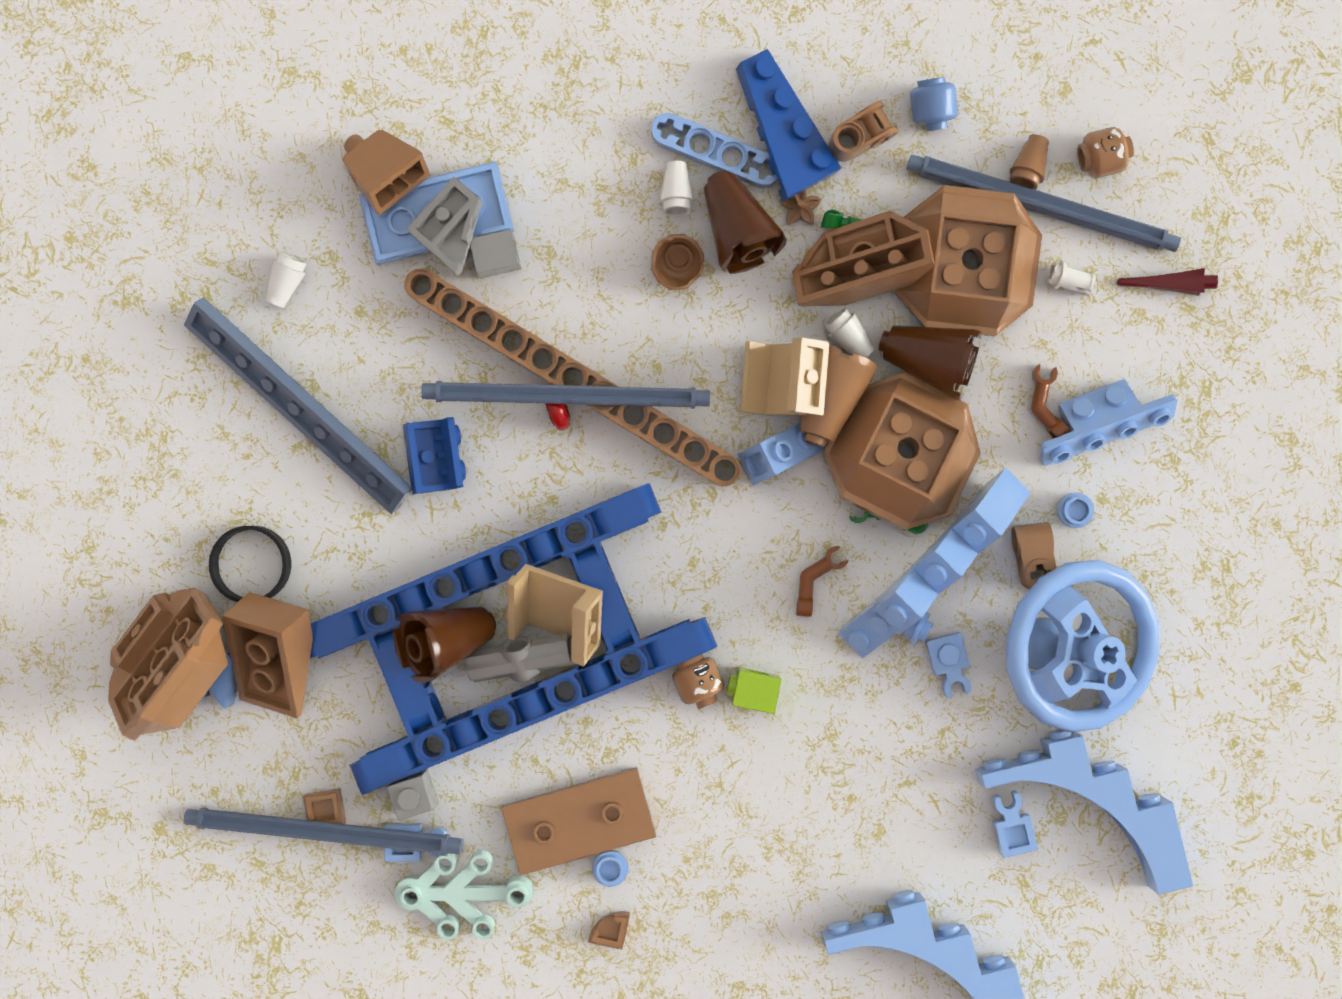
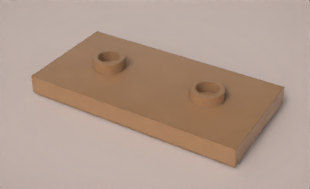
[501,767,656,876]

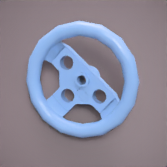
[1006,560,1159,732]

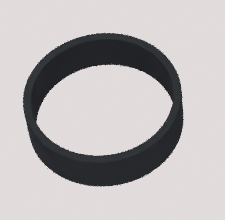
[209,526,292,602]

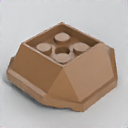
[893,185,1042,336]
[822,372,981,531]
[108,588,228,741]

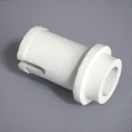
[1047,261,1096,296]

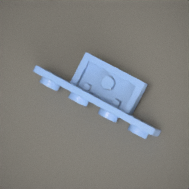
[1040,379,1177,466]

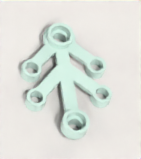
[394,850,533,940]

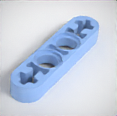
[651,113,778,188]

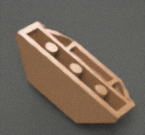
[792,211,935,306]

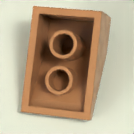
[222,592,313,719]

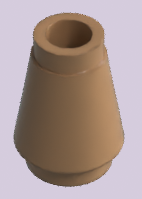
[1009,134,1049,189]

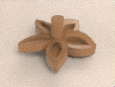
[779,190,822,225]

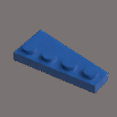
[736,49,841,203]

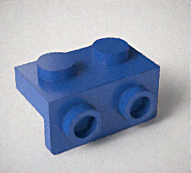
[403,417,466,495]

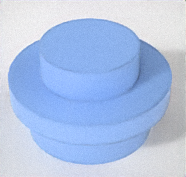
[1057,493,1094,528]
[903,612,934,646]
[593,850,628,887]

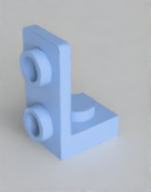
[737,423,825,486]

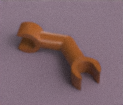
[1031,364,1072,438]
[796,546,849,617]

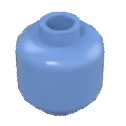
[910,77,958,131]

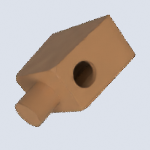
[343,130,431,216]

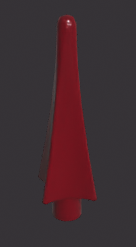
[1117,268,1218,296]

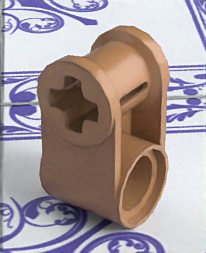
[828,100,899,162]
[1011,522,1056,590]

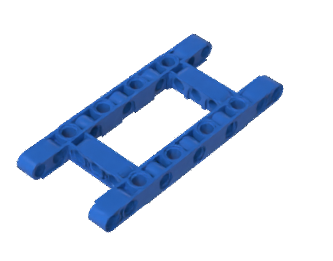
[310,483,717,795]

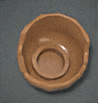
[651,234,704,290]

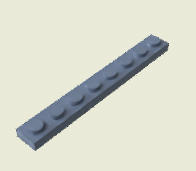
[184,297,412,514]

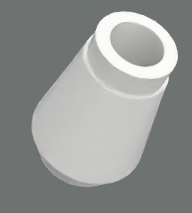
[659,160,694,216]
[265,252,307,308]
[824,308,875,358]

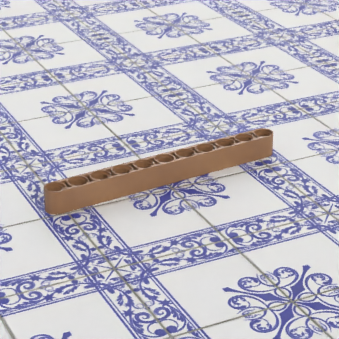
[404,268,741,487]

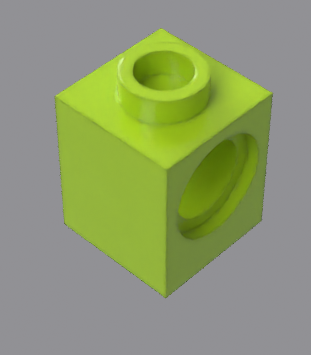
[726,667,782,714]

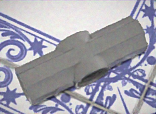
[465,633,575,682]

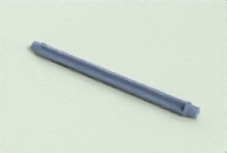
[906,154,1181,252]
[421,381,710,409]
[184,808,464,856]

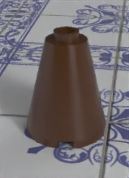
[704,171,787,274]
[879,325,982,400]
[393,607,496,684]

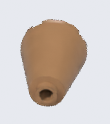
[800,346,877,447]

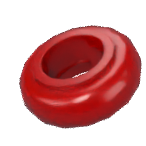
[545,404,571,431]

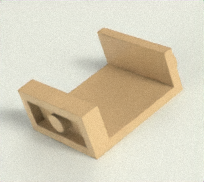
[740,338,829,415]
[505,564,603,666]

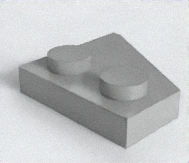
[406,176,483,276]

